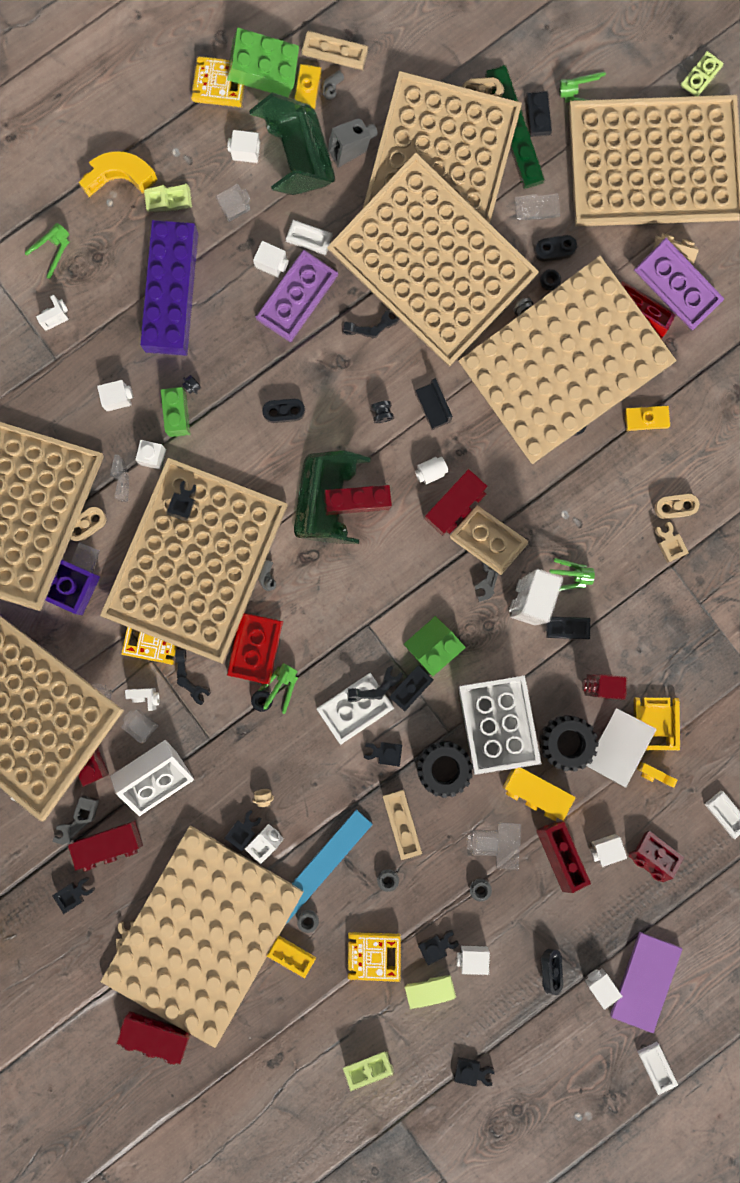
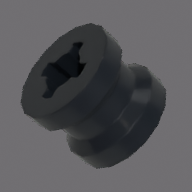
[370,401,394,423]

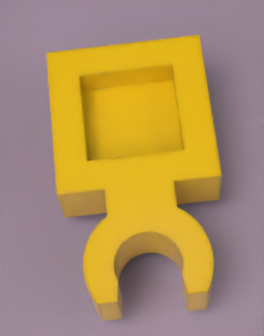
[636,762,677,788]

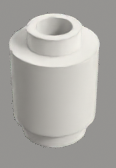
[415,457,448,485]

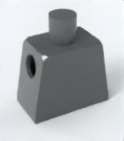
[327,118,378,168]

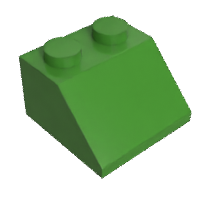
[403,616,466,677]

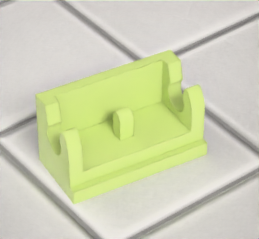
[343,1051,394,1091]

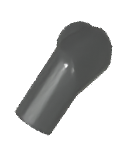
[323,70,344,100]
[258,560,276,591]

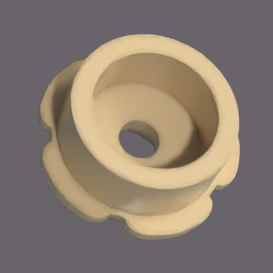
[252,789,274,807]

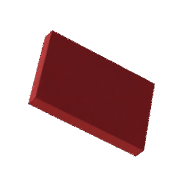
[227,613,283,685]

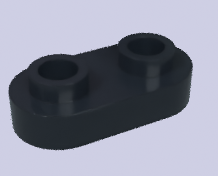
[534,235,577,262]
[262,398,305,423]
[541,949,563,996]

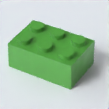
[227,27,299,97]

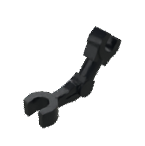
[343,308,400,339]
[175,649,211,705]
[347,666,403,702]

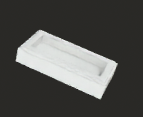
[286,220,333,255]
[705,791,740,839]
[637,1042,678,1095]

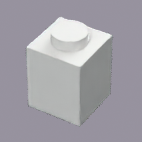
[228,130,260,163]
[253,241,288,277]
[97,380,133,411]
[135,440,166,470]
[590,834,627,867]
[457,946,489,975]
[585,969,622,1010]

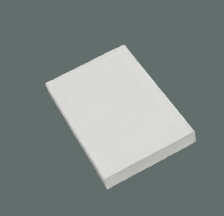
[317,673,394,745]
[586,708,657,787]

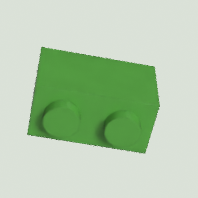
[161,387,191,437]

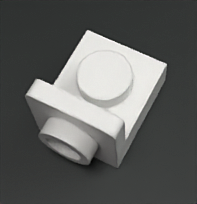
[36,295,69,331]
[125,688,160,711]
[245,824,283,864]

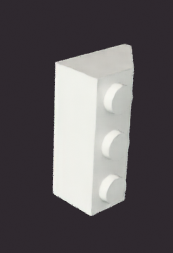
[110,740,194,816]

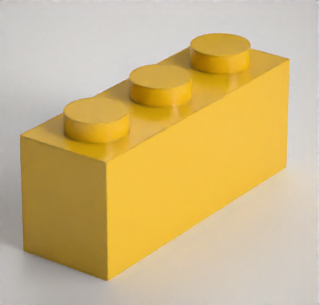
[503,767,576,821]

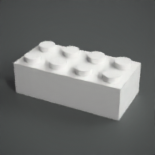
[509,569,563,625]

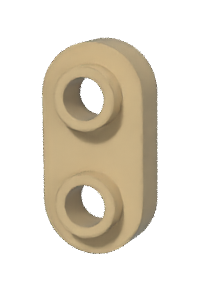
[462,78,504,97]
[655,494,700,519]
[70,507,107,542]

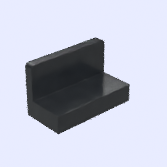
[415,378,453,430]

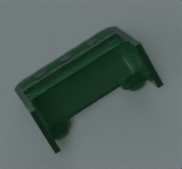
[249,92,335,195]
[294,450,371,544]

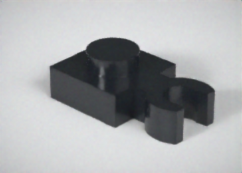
[167,481,196,522]
[364,742,403,767]
[224,810,262,851]
[52,877,95,915]
[418,930,459,966]
[454,1057,495,1087]

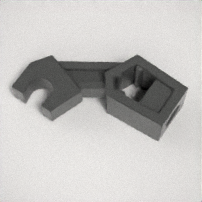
[474,561,498,602]
[52,795,99,845]

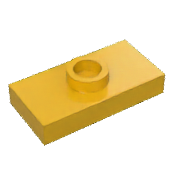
[294,65,321,111]
[625,406,670,431]
[267,936,316,979]

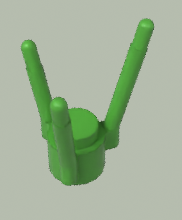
[560,72,606,102]
[25,223,70,279]
[549,558,595,591]
[258,663,298,714]

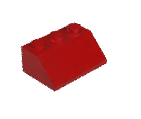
[621,281,676,339]

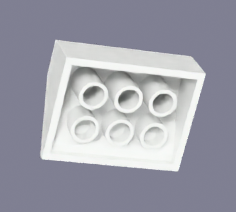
[458,676,541,774]

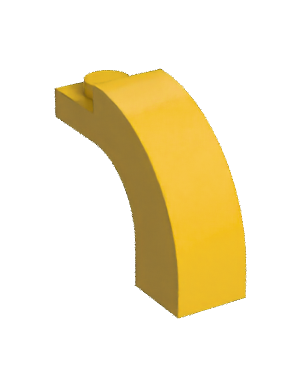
[78,152,158,197]

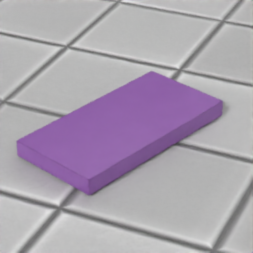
[633,238,724,331]
[256,249,338,343]
[610,932,682,1033]

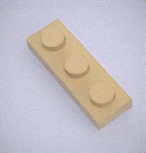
[302,31,368,70]
[383,790,422,860]

